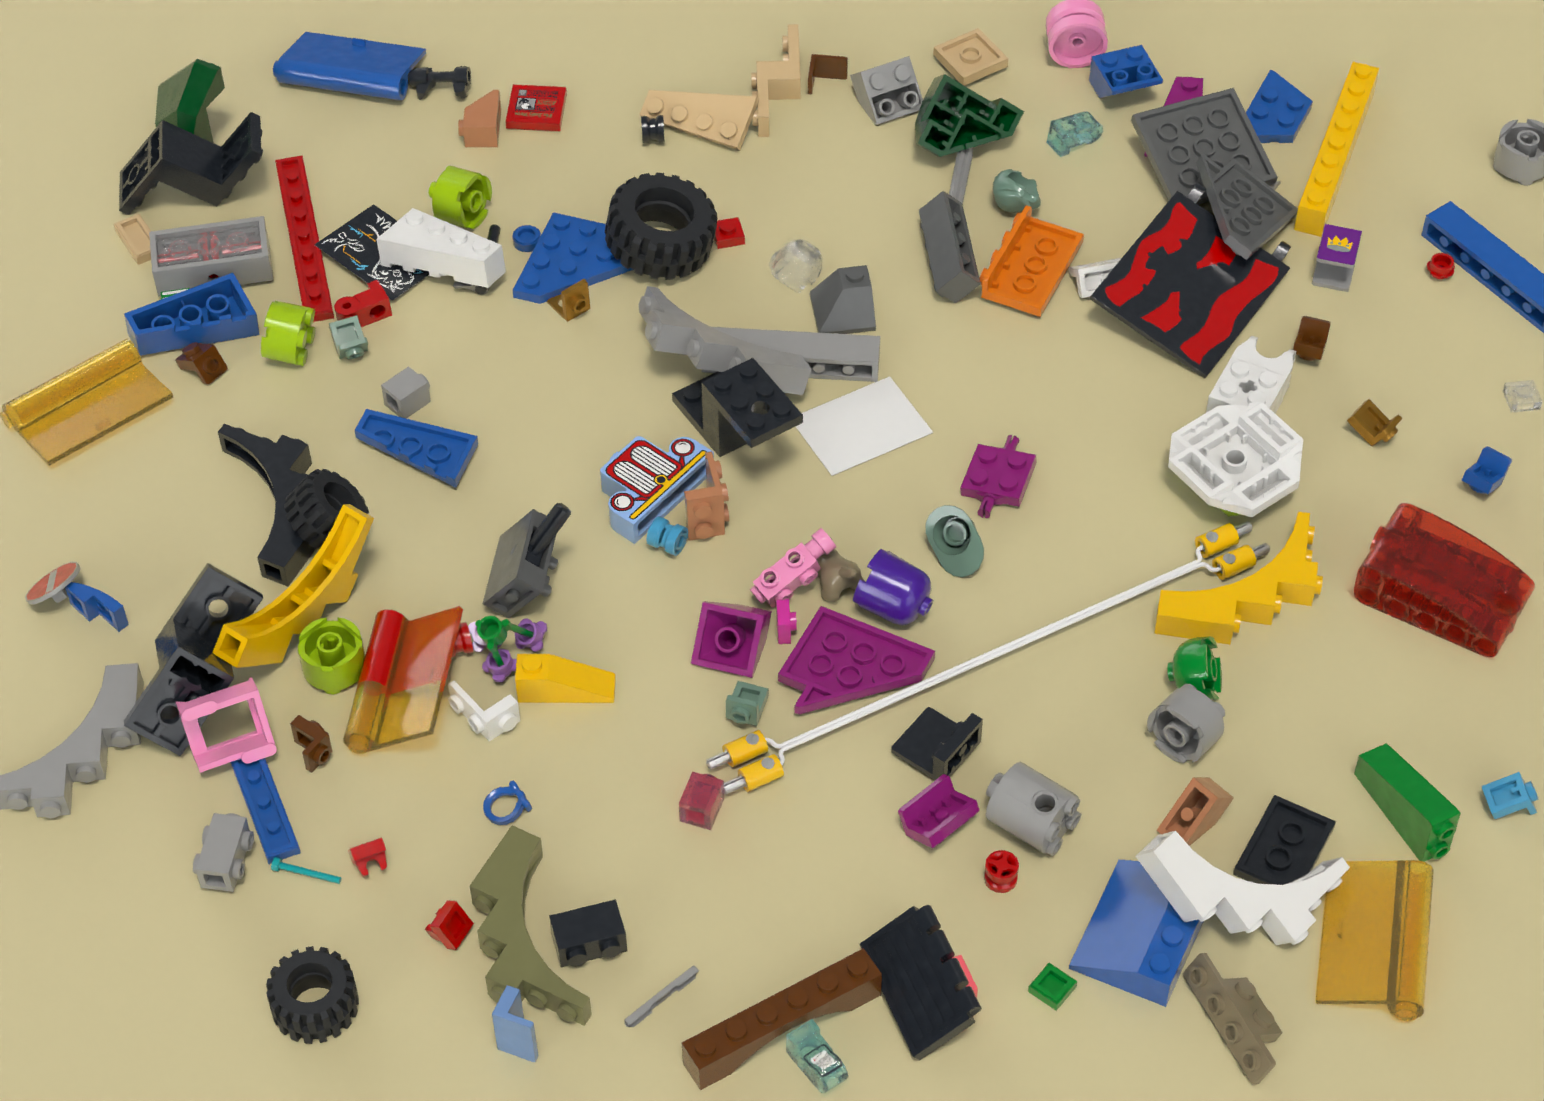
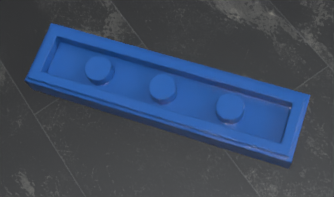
[230,758,301,864]

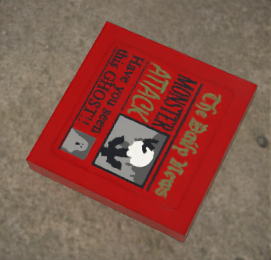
[505,84,567,131]

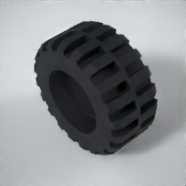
[605,172,718,280]

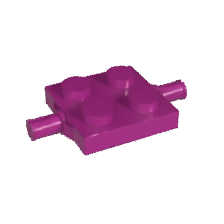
[960,435,1037,518]

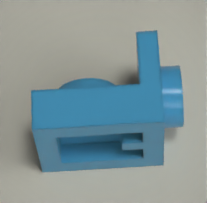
[1481,772,1539,819]

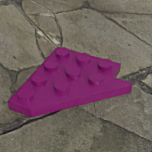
[778,606,935,715]

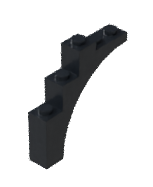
[218,424,316,587]

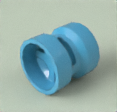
[646,516,688,556]

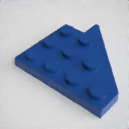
[513,212,634,304]

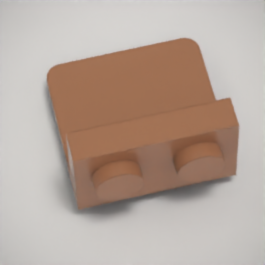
[684,451,729,541]

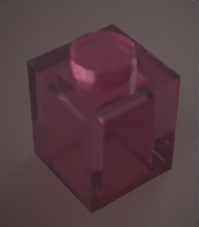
[679,771,724,830]

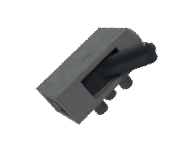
[482,503,571,618]

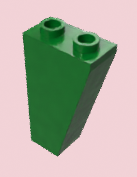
[1354,743,1461,863]

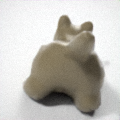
[817,537,864,602]

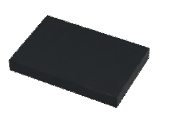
[1233,795,1336,885]

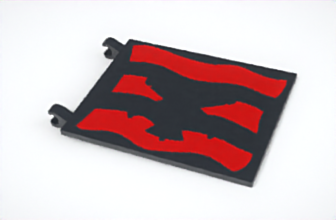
[1089,183,1291,379]

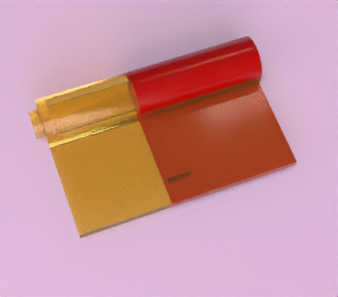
[343,606,463,754]

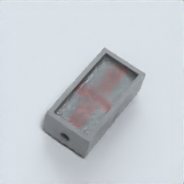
[149,216,273,296]

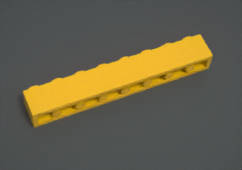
[1294,62,1379,237]

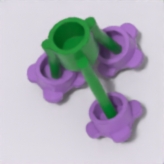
[468,616,547,682]

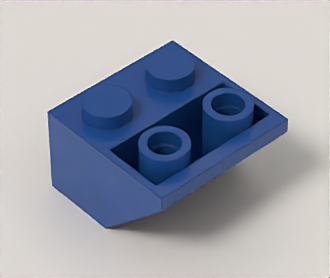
[1089,45,1163,98]

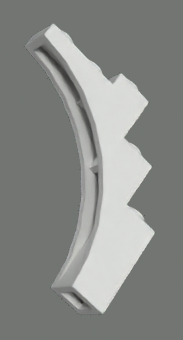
[1135,831,1350,945]

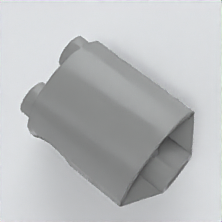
[986,762,1082,856]

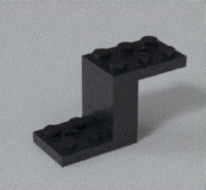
[119,112,263,215]
[672,358,803,457]
[124,563,263,756]

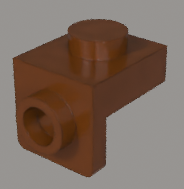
[1293,316,1331,361]
[175,342,228,384]
[290,715,333,773]

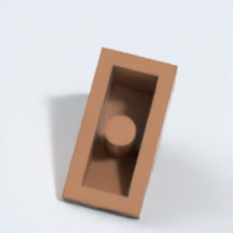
[458,90,501,147]
[1156,777,1234,846]

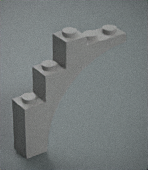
[639,286,812,395]
[0,663,144,818]

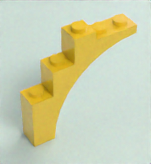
[213,504,374,668]
[1154,511,1323,645]

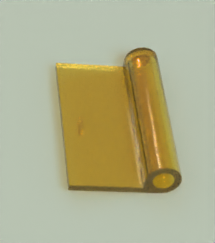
[0,338,174,466]
[1316,860,1434,1022]

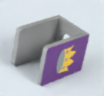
[1312,224,1362,292]

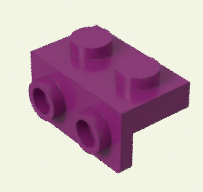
[898,774,980,849]

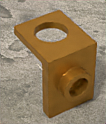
[547,279,591,322]

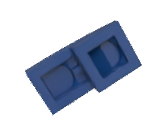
[65,582,129,632]

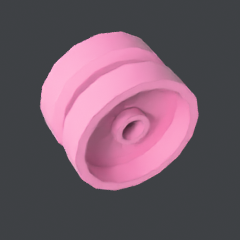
[1045,0,1108,68]

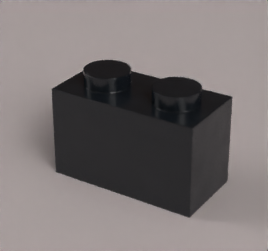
[549,899,627,968]

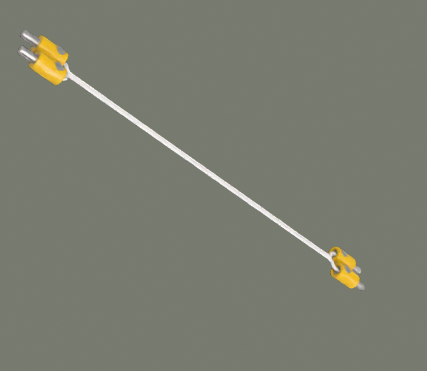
[706,521,1270,794]

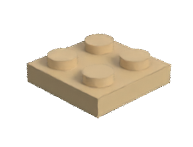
[933,28,1008,85]

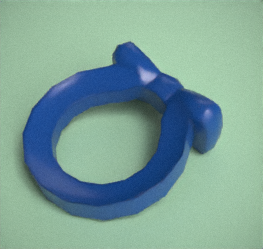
[483,780,532,825]

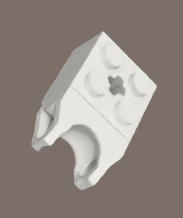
[1206,336,1296,414]

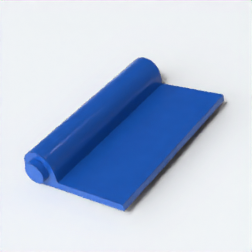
[273,32,426,101]

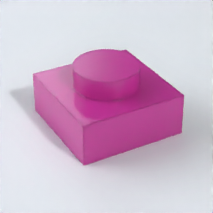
[776,599,797,644]

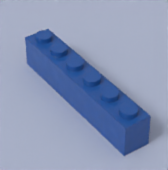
[1421,201,1544,333]

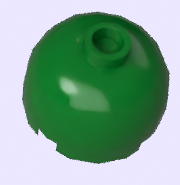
[1167,636,1222,701]

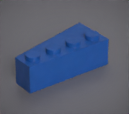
[124,273,260,356]

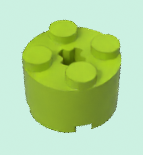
[428,165,492,229]
[261,301,315,366]
[298,617,365,695]

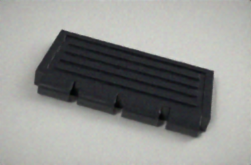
[860,905,982,1060]

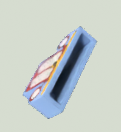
[600,436,714,544]

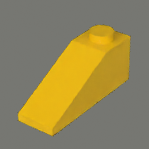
[515,654,616,703]

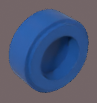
[512,225,541,252]

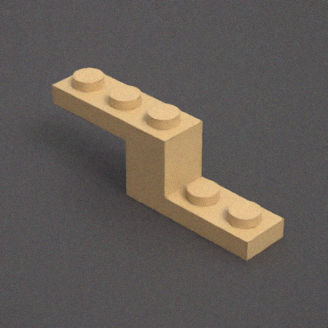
[751,24,801,137]

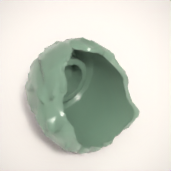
[993,169,1041,213]

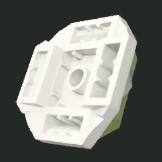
[1168,402,1303,517]

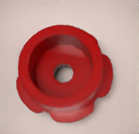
[1426,253,1455,279]

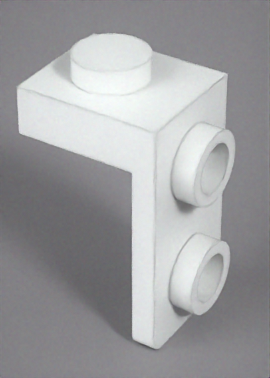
[448,681,520,742]

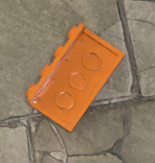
[980,205,1084,317]

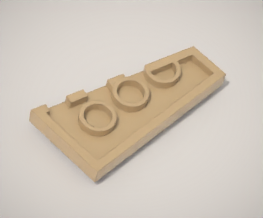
[640,90,760,150]

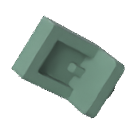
[329,315,368,359]
[725,681,769,726]

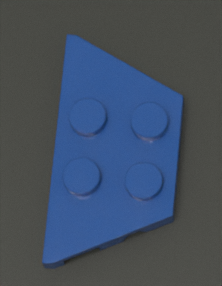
[1246,70,1313,143]

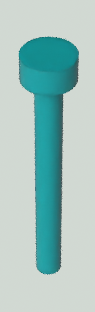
[271,857,341,884]

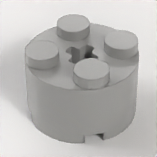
[1493,119,1544,186]
[1147,684,1225,763]

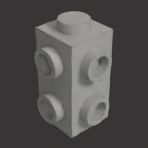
[193,813,254,892]

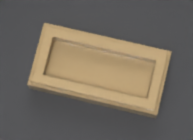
[113,214,151,265]

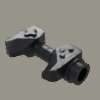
[409,66,471,100]

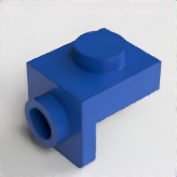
[1462,446,1512,494]

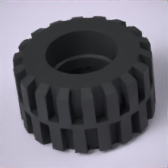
[284,469,369,549]
[266,946,359,1044]

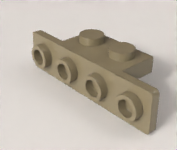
[1183,953,1283,1084]

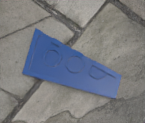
[355,409,478,488]

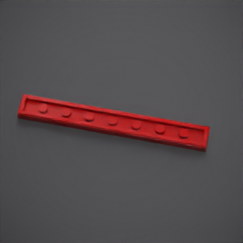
[275,155,334,322]

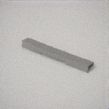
[624,965,699,1027]

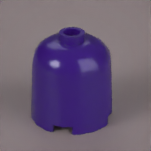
[853,549,934,625]

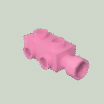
[750,528,836,608]

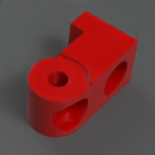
[334,280,392,327]

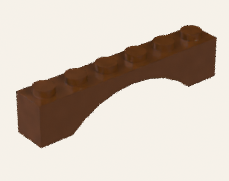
[682,948,882,1090]

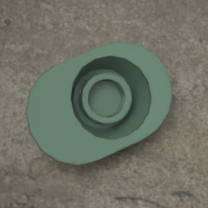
[925,505,984,577]

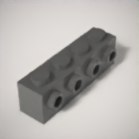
[919,191,981,303]

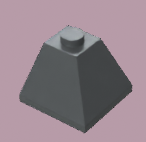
[810,265,876,334]

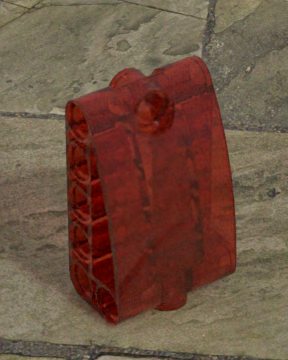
[1354,503,1535,657]

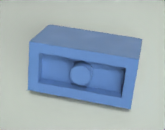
[492,985,538,1062]

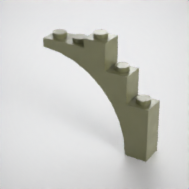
[470,825,592,1026]

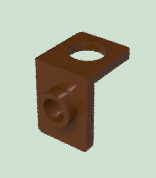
[808,54,848,94]

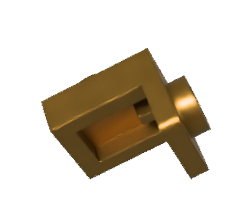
[1347,399,1403,446]

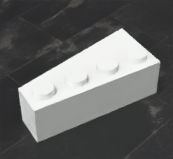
[376,208,506,288]

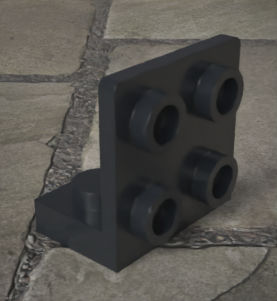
[891,707,983,780]

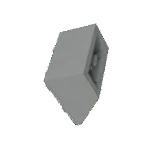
[850,56,923,125]

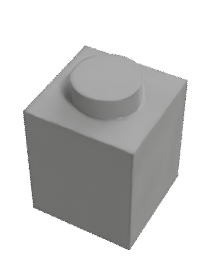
[381,366,431,419]

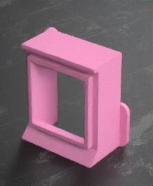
[176,677,277,773]

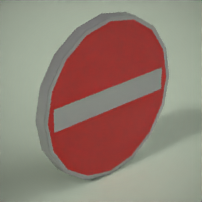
[25,562,80,605]

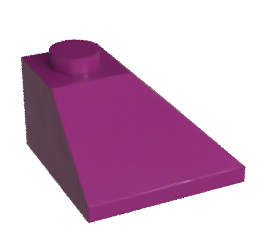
[691,601,772,678]

